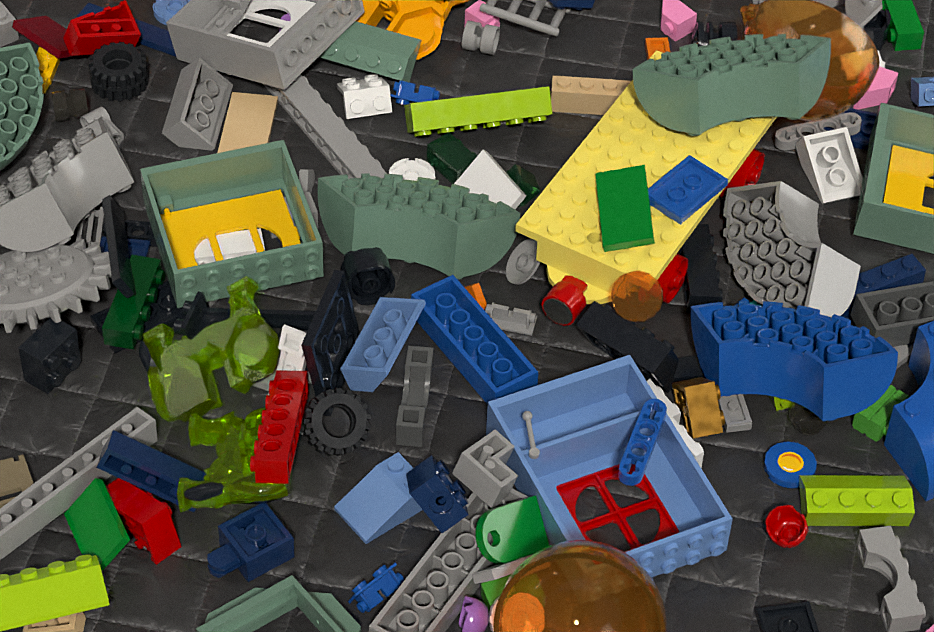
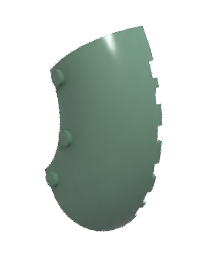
[632,34,831,136]
[0,42,44,171]
[318,173,521,280]

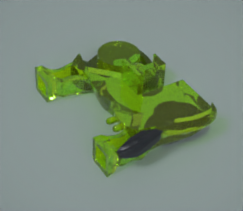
[139,276,281,422]
[177,408,292,513]

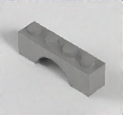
[856,526,926,632]

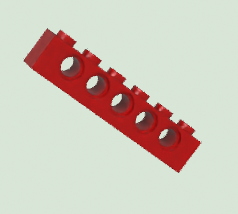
[250,370,309,484]

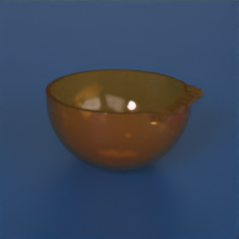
[740,0,880,122]
[494,540,667,632]

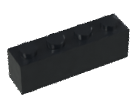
[677,224,723,312]

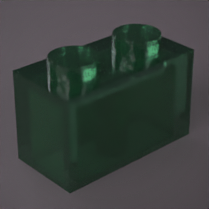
[427,132,477,184]

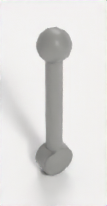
[522,411,540,459]

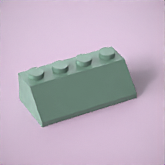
[319,21,422,82]

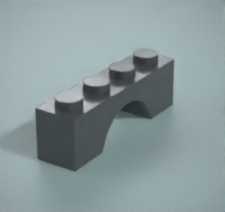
[396,345,434,447]

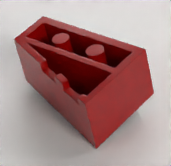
[106,478,182,565]

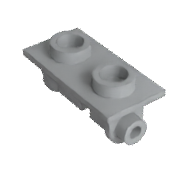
[485,302,537,336]

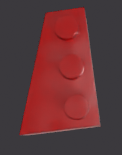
[63,0,141,56]

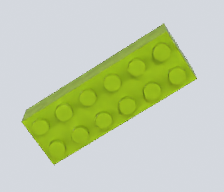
[404,86,553,137]

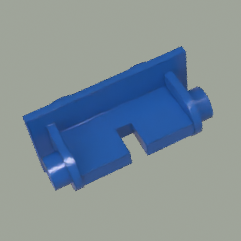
[390,80,440,105]
[348,563,404,613]

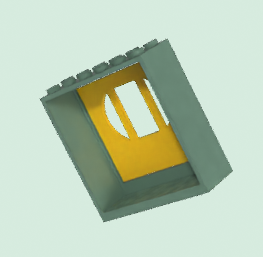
[853,103,934,254]
[140,140,324,308]

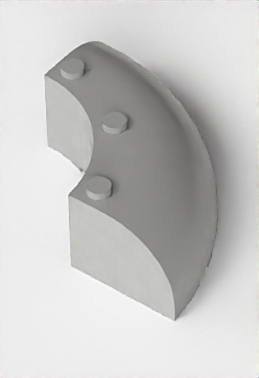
[0,117,134,252]
[723,181,861,318]

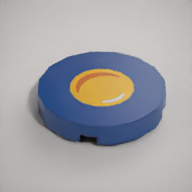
[763,442,817,489]

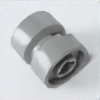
[462,21,500,55]

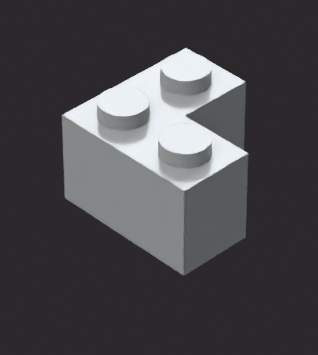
[452,430,518,508]

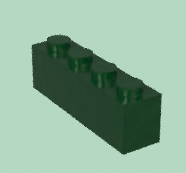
[102,254,165,350]

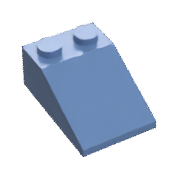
[334,452,422,544]

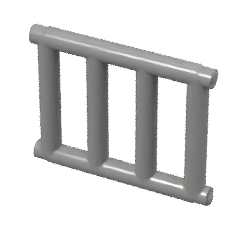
[480,0,571,37]

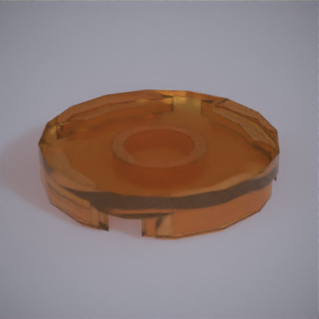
[611,270,663,322]

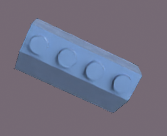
[341,297,426,392]

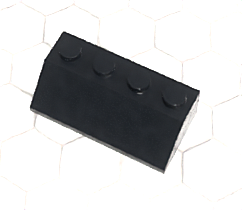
[576,301,679,393]

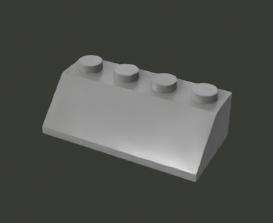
[162,57,233,151]

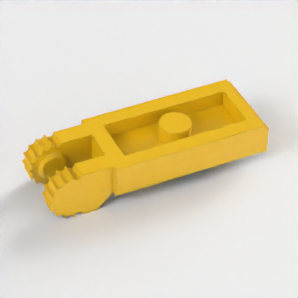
[36,46,61,94]

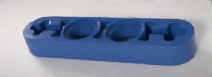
[618,399,667,486]

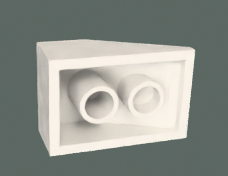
[795,127,863,204]

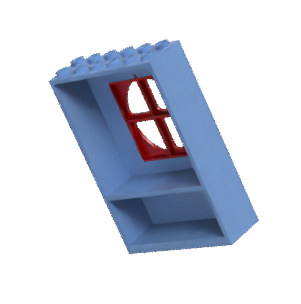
[486,355,732,603]

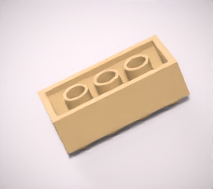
[551,76,631,115]

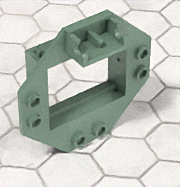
[196,575,361,632]

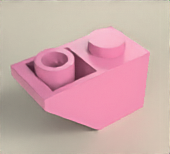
[852,64,898,110]

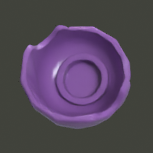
[459,596,489,632]

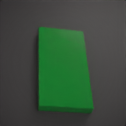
[595,165,655,252]

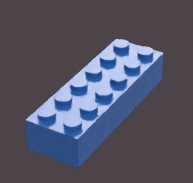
[411,275,538,405]

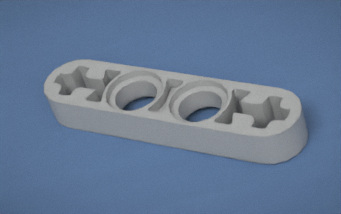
[775,112,862,151]

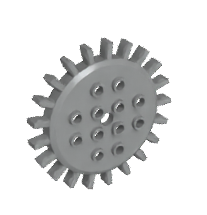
[0,238,112,333]

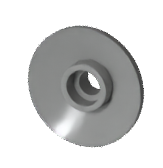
[506,239,540,285]

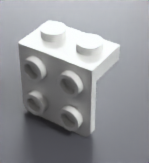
[337,74,392,119]

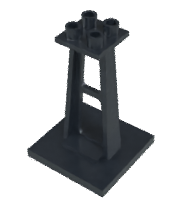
[174,270,360,416]

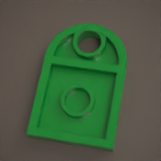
[476,495,550,564]

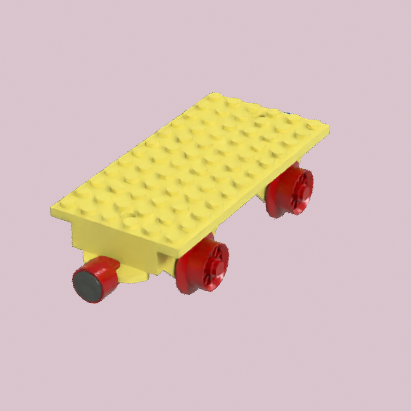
[516,50,777,326]

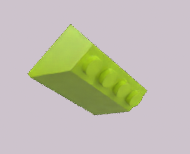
[799,475,915,526]
[0,555,110,632]

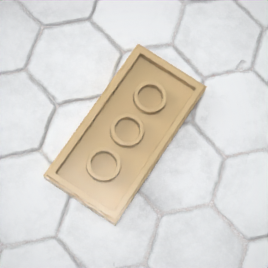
[217,92,278,153]

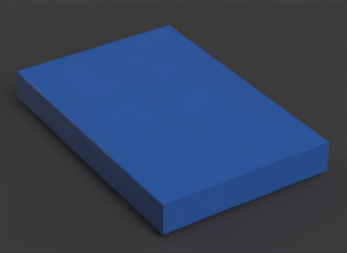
[648,155,728,225]

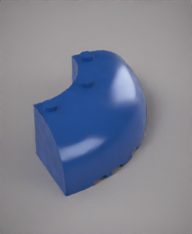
[691,301,898,421]
[884,321,934,501]

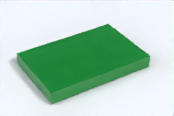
[64,478,130,571]

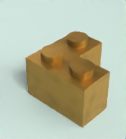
[672,377,725,438]

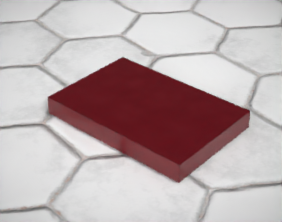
[12,16,79,59]

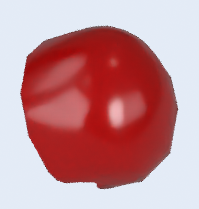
[765,505,809,548]

